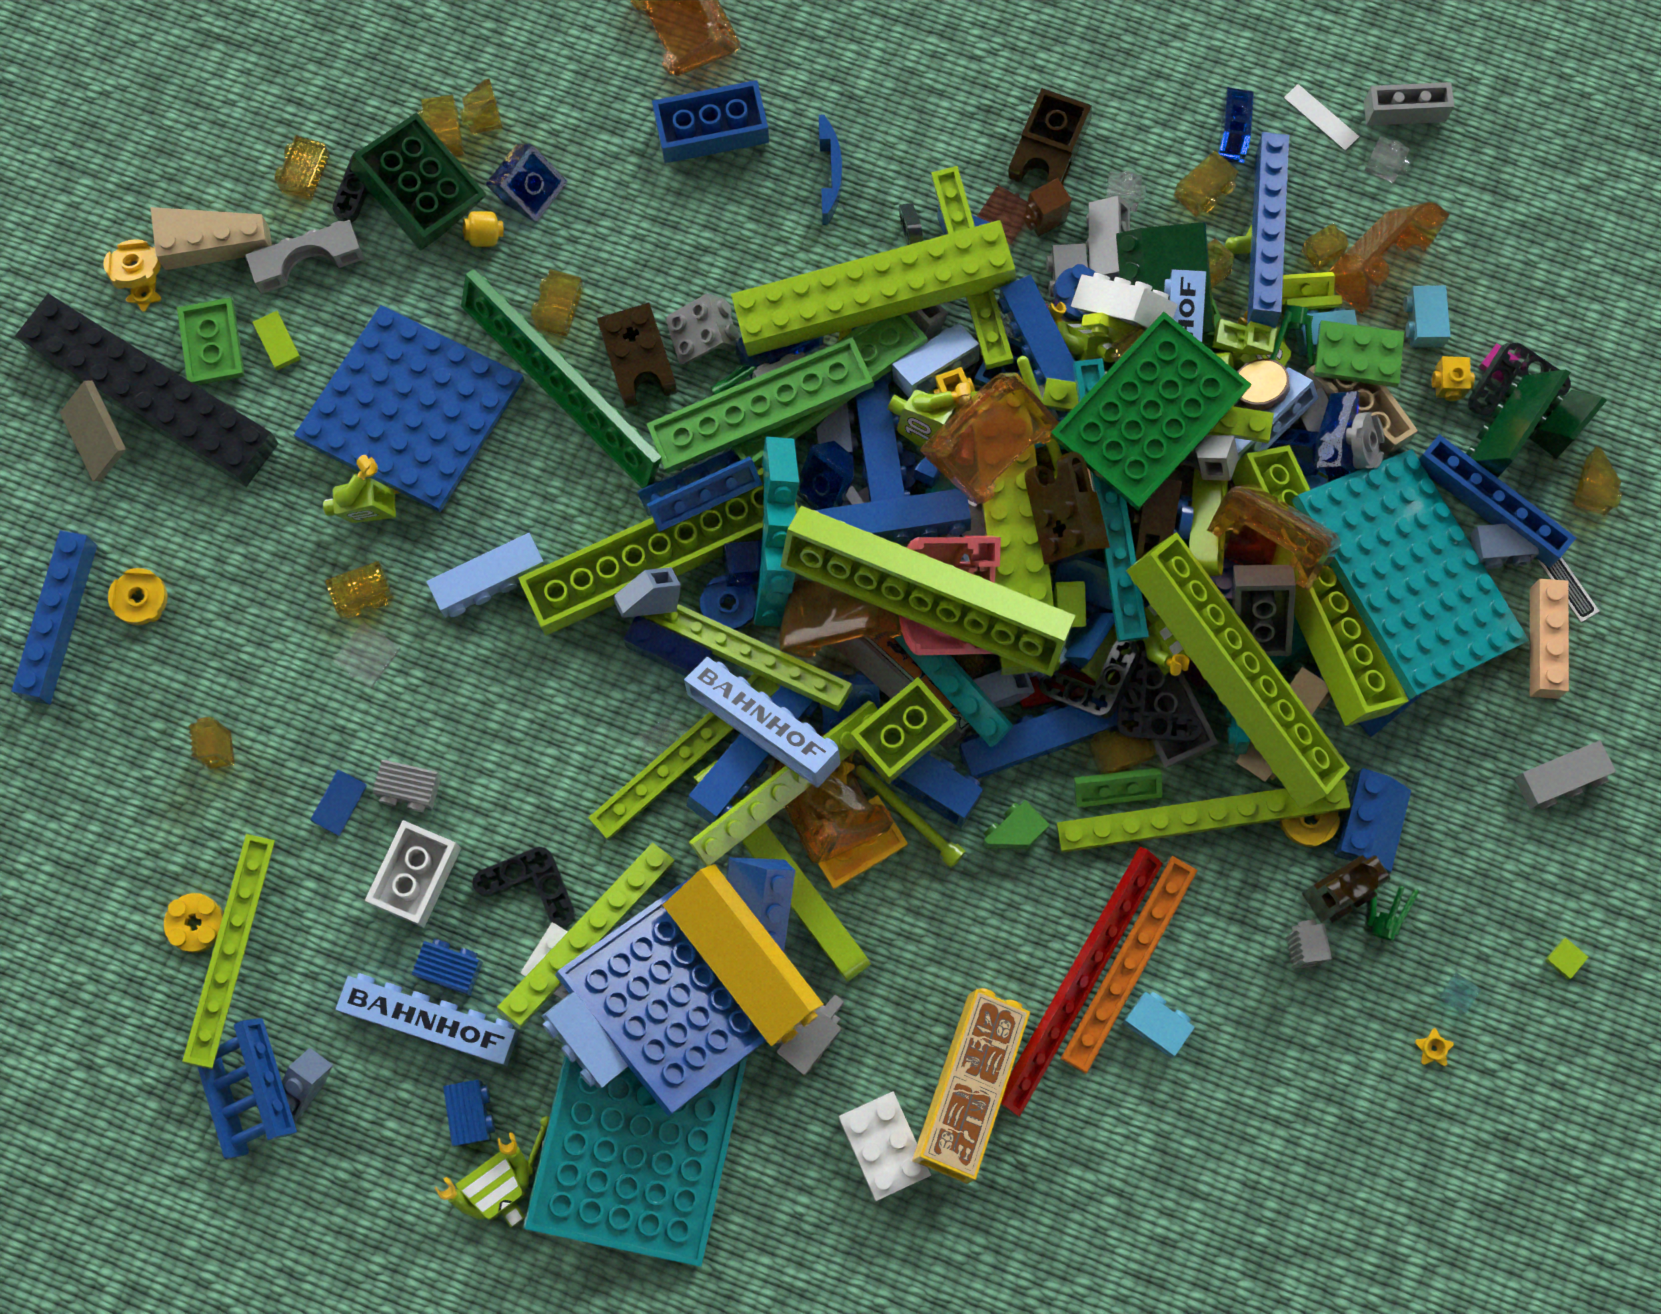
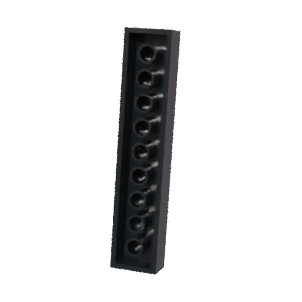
[15,293,279,488]

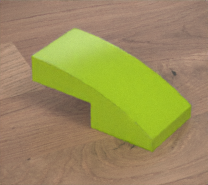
[1212,318,1276,355]

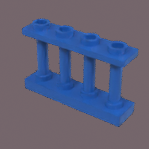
[638,449,762,532]
[198,1018,297,1159]

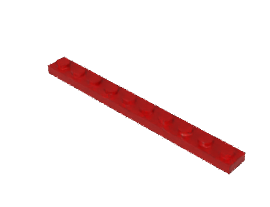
[1000,847,1163,1117]

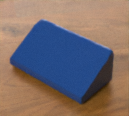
[1064,612,1115,668]
[310,770,367,836]

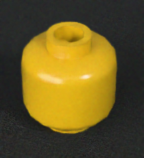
[463,211,504,247]

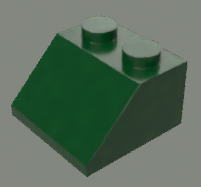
[1530,390,1607,459]

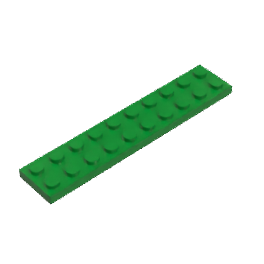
[461,269,662,489]

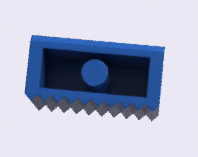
[412,939,483,996]
[443,1079,495,1147]

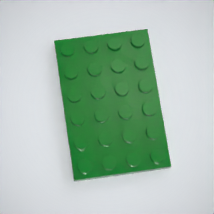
[1050,311,1252,510]

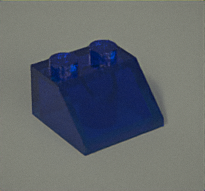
[485,144,568,222]
[797,440,854,510]

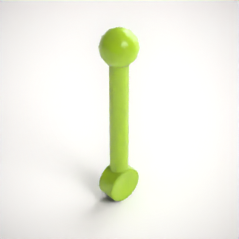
[528,1116,550,1176]

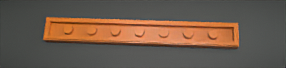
[1060,856,1198,1074]

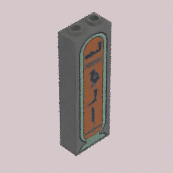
[822,599,974,751]

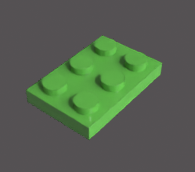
[177,297,245,386]
[1314,320,1404,387]

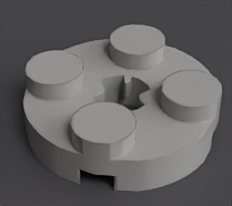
[1346,412,1384,469]

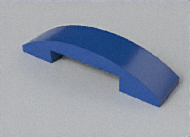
[819,114,842,225]

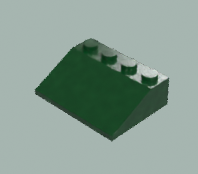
[351,112,487,251]
[1116,222,1215,334]
[1465,369,1571,478]

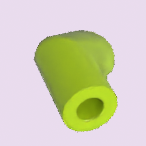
[1225,225,1252,254]

